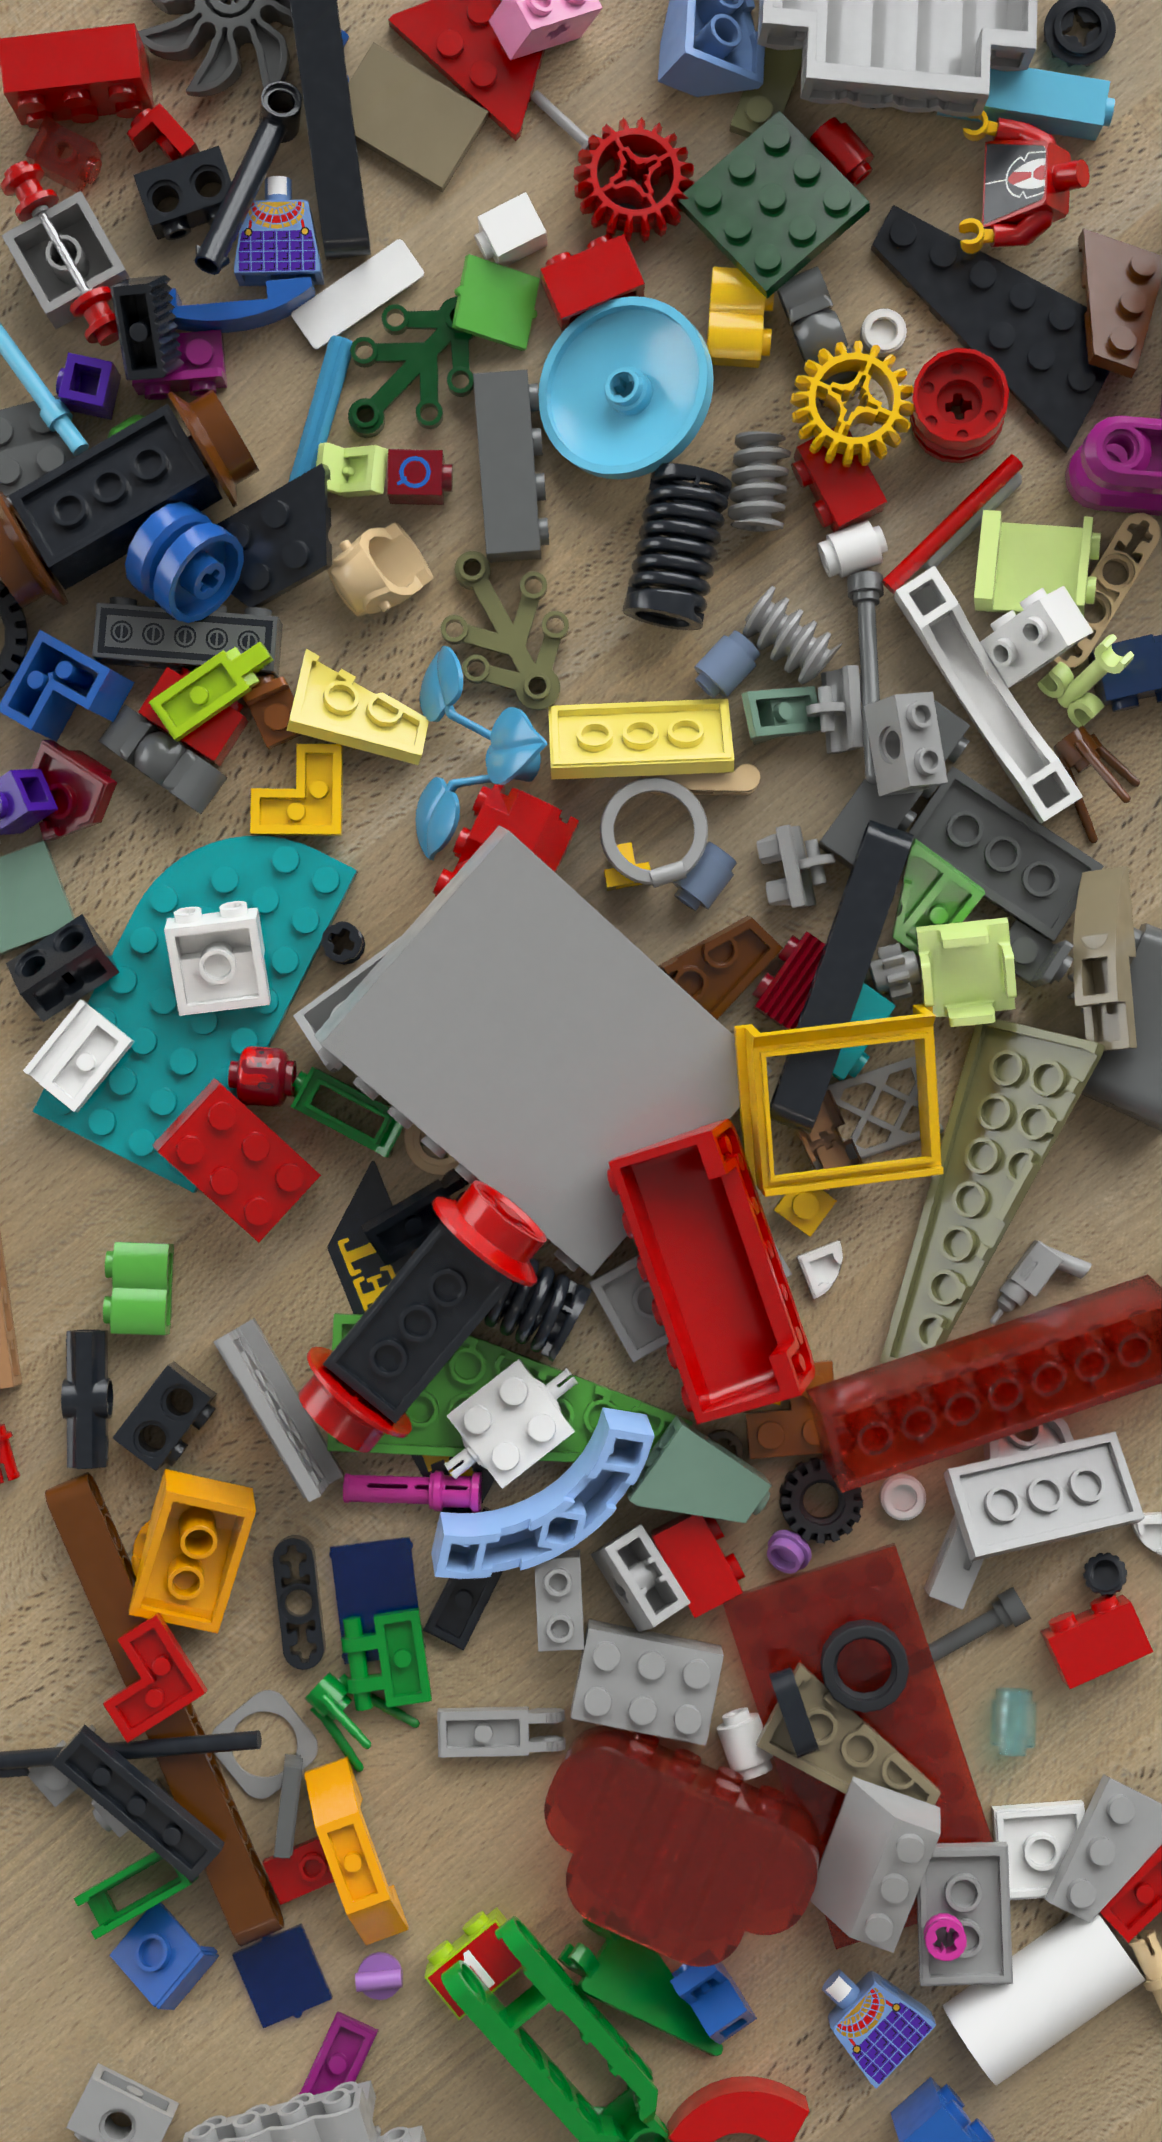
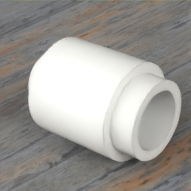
[817,520,888,578]
[716,1707,774,1780]

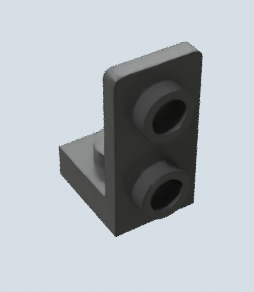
[1009,920,1074,988]

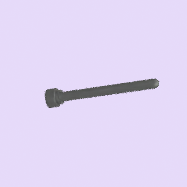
[847,571,884,785]
[850,1587,1031,1693]

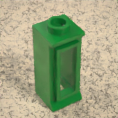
[290,1067,404,1158]
[74,1851,199,1940]

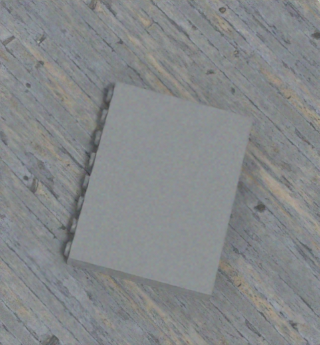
[314,825,772,1276]

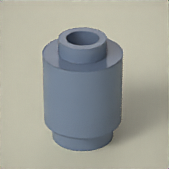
[694,630,761,698]
[672,841,737,911]

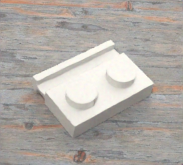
[23,999,135,1113]

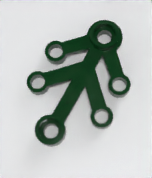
[348,296,475,438]

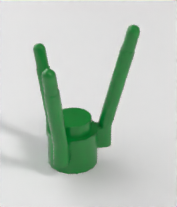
[304,1672,420,1772]

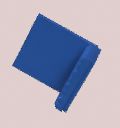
[110,1902,219,2010]

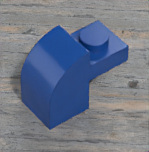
[670,1948,757,2044]

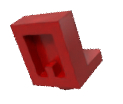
[127,103,200,161]

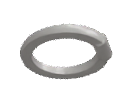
[600,777,708,888]

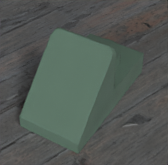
[741,686,821,745]

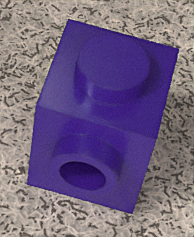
[56,352,121,420]
[0,769,58,835]

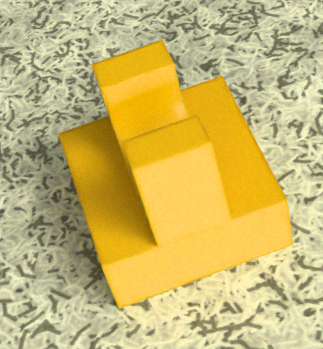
[604,842,650,891]

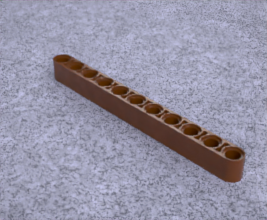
[45,1472,284,1947]

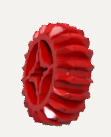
[573,117,694,243]

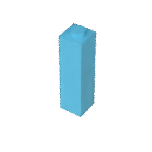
[937,68,1115,141]

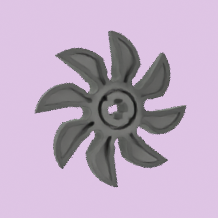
[138,0,294,97]

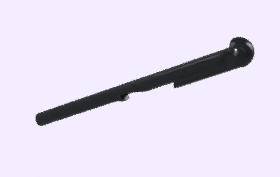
[0,1730,262,1778]

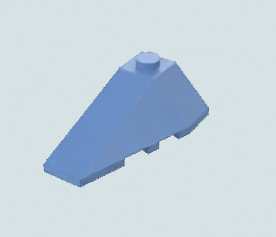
[658,0,765,97]

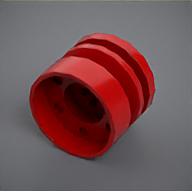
[909,348,1009,463]

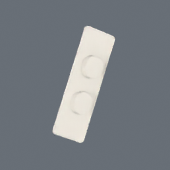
[291,239,424,350]

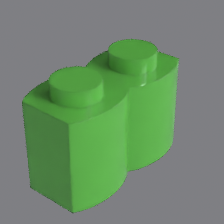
[103,1242,174,1335]

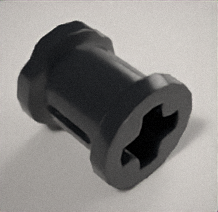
[321,921,365,965]

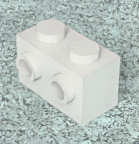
[980,586,1093,688]

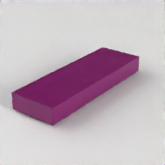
[299,2011,378,2095]

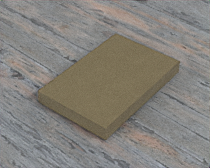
[348,42,489,193]

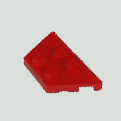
[388,0,545,141]

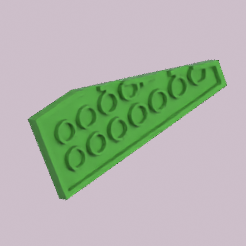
[327,1313,693,1462]

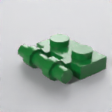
[341,1607,432,1711]

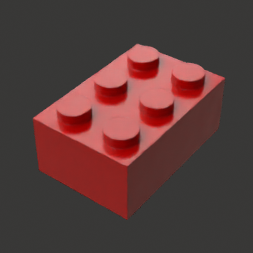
[0,23,154,129]
[153,1078,321,1243]

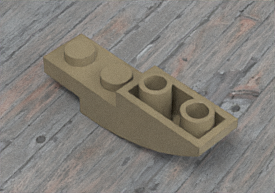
[1073,866,1137,1052]

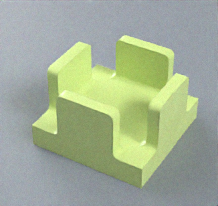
[916,917,1017,1027]

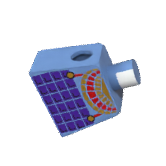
[234,176,324,286]
[822,1969,936,2089]

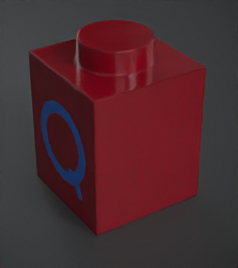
[387,449,453,505]

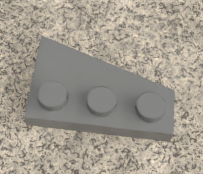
[1045,1774,1162,1923]

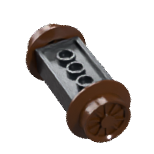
[0,389,259,608]

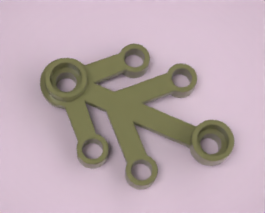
[441,551,569,710]

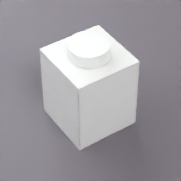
[474,192,547,267]

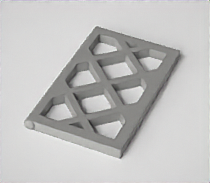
[807,1056,943,1171]

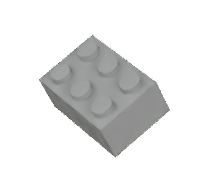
[571,1619,724,1746]

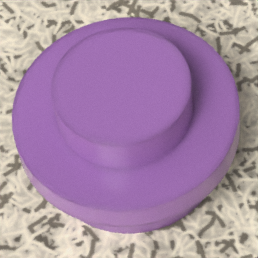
[767,1530,812,1574]

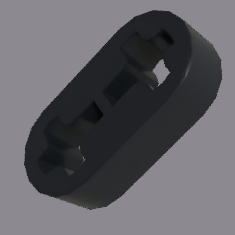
[769,1667,820,1758]

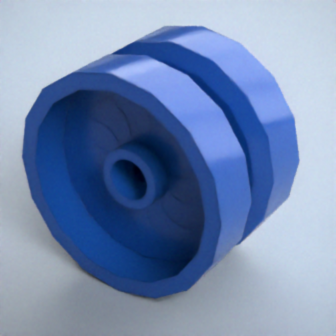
[125,502,244,623]

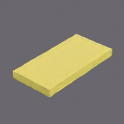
[548,698,734,780]

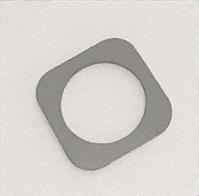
[212,1690,318,1799]

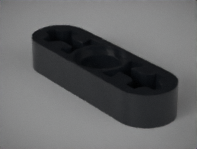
[273,1535,326,1670]

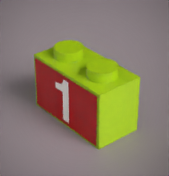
[424,1907,522,2020]

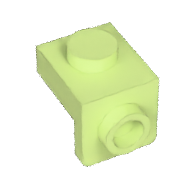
[316,442,388,498]

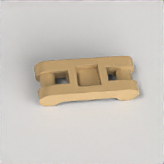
[642,764,761,796]

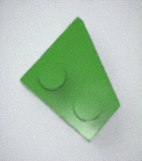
[892,839,985,956]

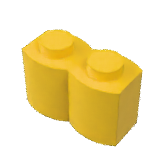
[707,267,774,368]

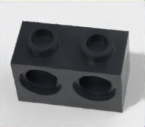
[133,145,232,240]
[6,914,120,1022]
[113,1361,217,1471]

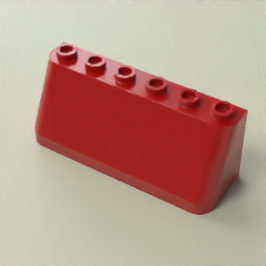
[607,1118,815,1424]

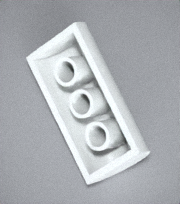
[943,1913,1145,2086]

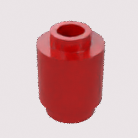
[809,117,874,187]

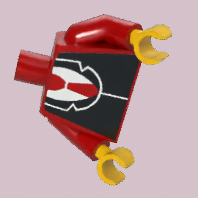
[959,110,1090,254]

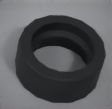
[820,1619,909,1713]

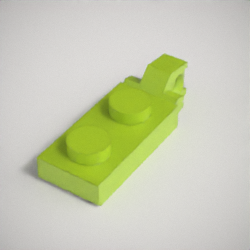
[149,642,274,742]

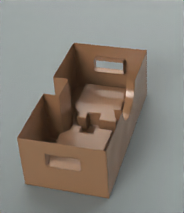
[796,1090,863,1191]

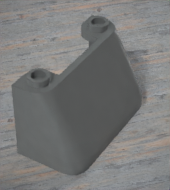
[1081,923,1162,1132]

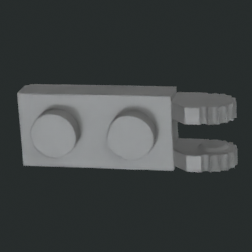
[437,1706,566,1758]

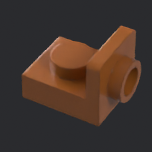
[243,674,302,749]

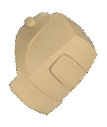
[328,522,434,617]

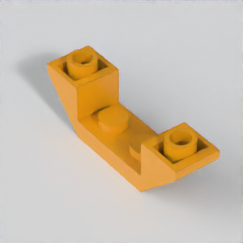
[304,1757,409,1945]

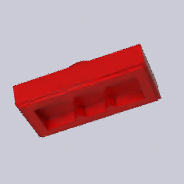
[263,1836,335,1905]

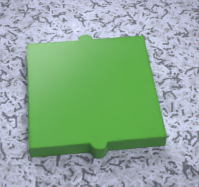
[452,254,540,351]

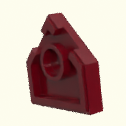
[31,740,118,841]

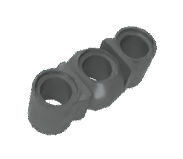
[777,266,861,408]
[98,704,227,814]

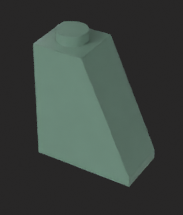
[626,1415,772,1523]

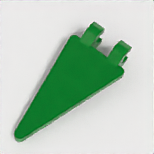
[558,1905,723,2056]

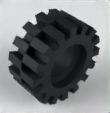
[779,1457,864,1544]

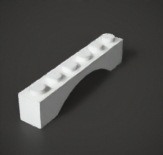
[894,566,1083,824]

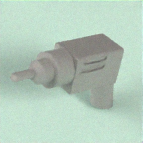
[990,1240,1092,1325]

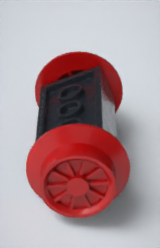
[298,1180,547,1453]

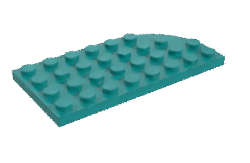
[32,836,358,1193]

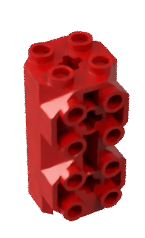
[433,784,579,897]

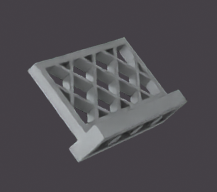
[214,1318,344,1502]

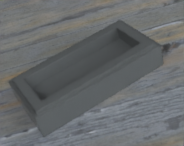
[274,1754,303,1858]

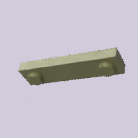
[729,47,802,138]

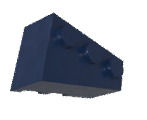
[1088,634,1162,712]

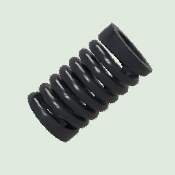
[622,463,732,630]
[484,1258,592,1362]

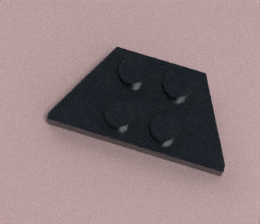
[216,463,332,608]

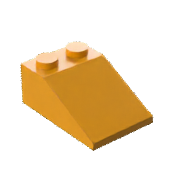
[129,1469,256,1634]

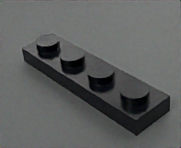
[51,1724,225,1882]

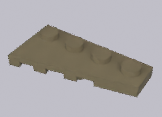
[756,1662,941,1805]

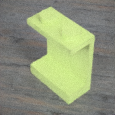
[974,510,1101,616]

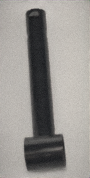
[194,81,302,275]

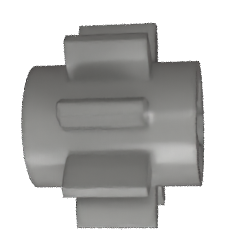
[869,943,922,1002]

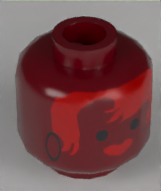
[228,1046,297,1107]

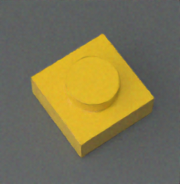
[773,1190,837,1237]

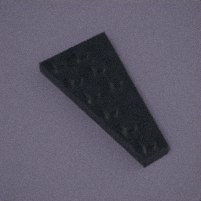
[871,205,1110,453]

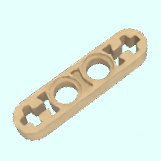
[1050,513,1160,671]

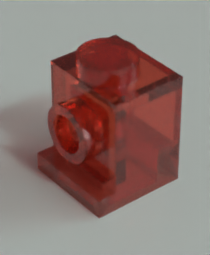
[25,115,102,193]

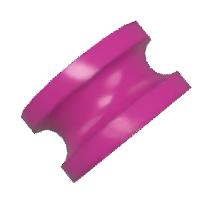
[923,1913,967,1961]

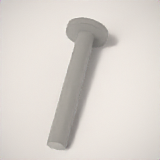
[531,90,601,152]

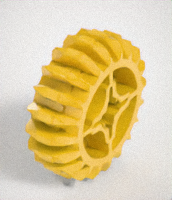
[790,340,915,467]

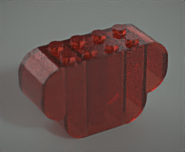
[544,1725,821,1967]

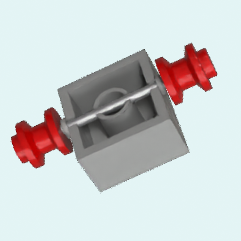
[0,161,130,346]

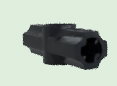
[61,1329,113,1469]

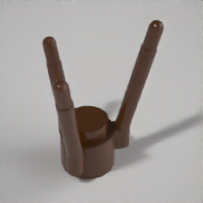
[1054,725,1140,843]

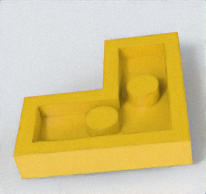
[250,744,343,836]

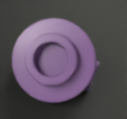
[355,1952,403,2000]

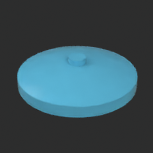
[538,296,714,480]

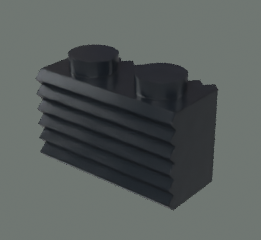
[110,275,184,380]

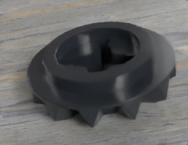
[1043,0,1116,67]

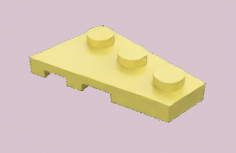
[286,649,429,765]

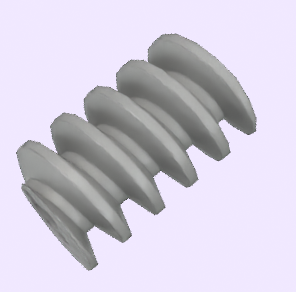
[728,431,791,532]
[743,586,842,685]

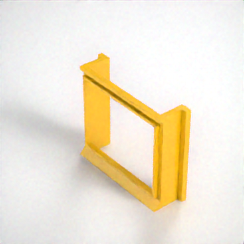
[734,1004,944,1197]

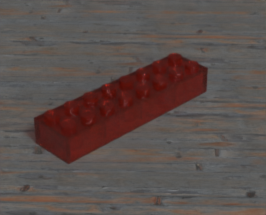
[806,1274,1162,1493]

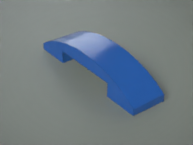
[169,277,316,333]

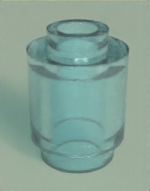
[990,1687,1037,1756]

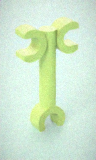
[1037,634,1134,728]

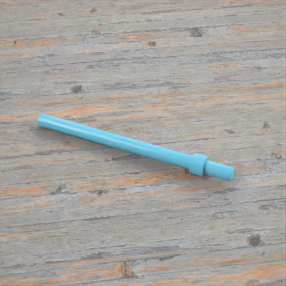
[0,323,89,456]

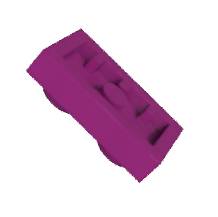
[132,330,227,400]

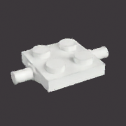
[444,1359,578,1489]

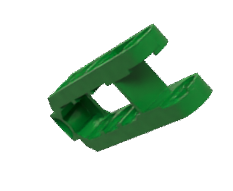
[441,1916,671,2142]

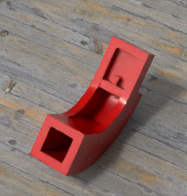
[667,2076,810,2142]

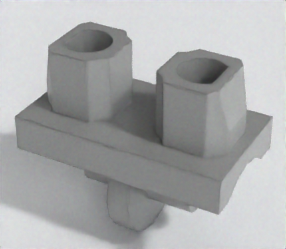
[806,665,864,754]
[756,825,836,908]

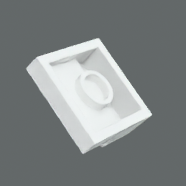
[164,901,271,1016]

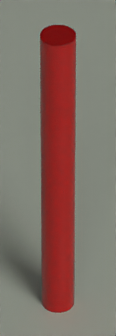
[882,454,1023,594]

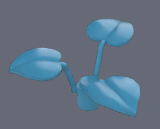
[415,646,548,861]

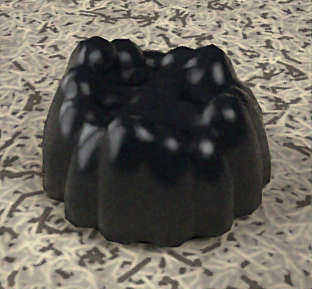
[1083,1553,1127,1597]

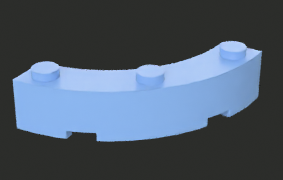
[431,1407,655,1579]

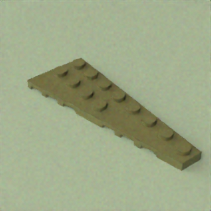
[880,1019,1105,1377]

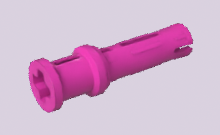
[343,1471,482,1513]

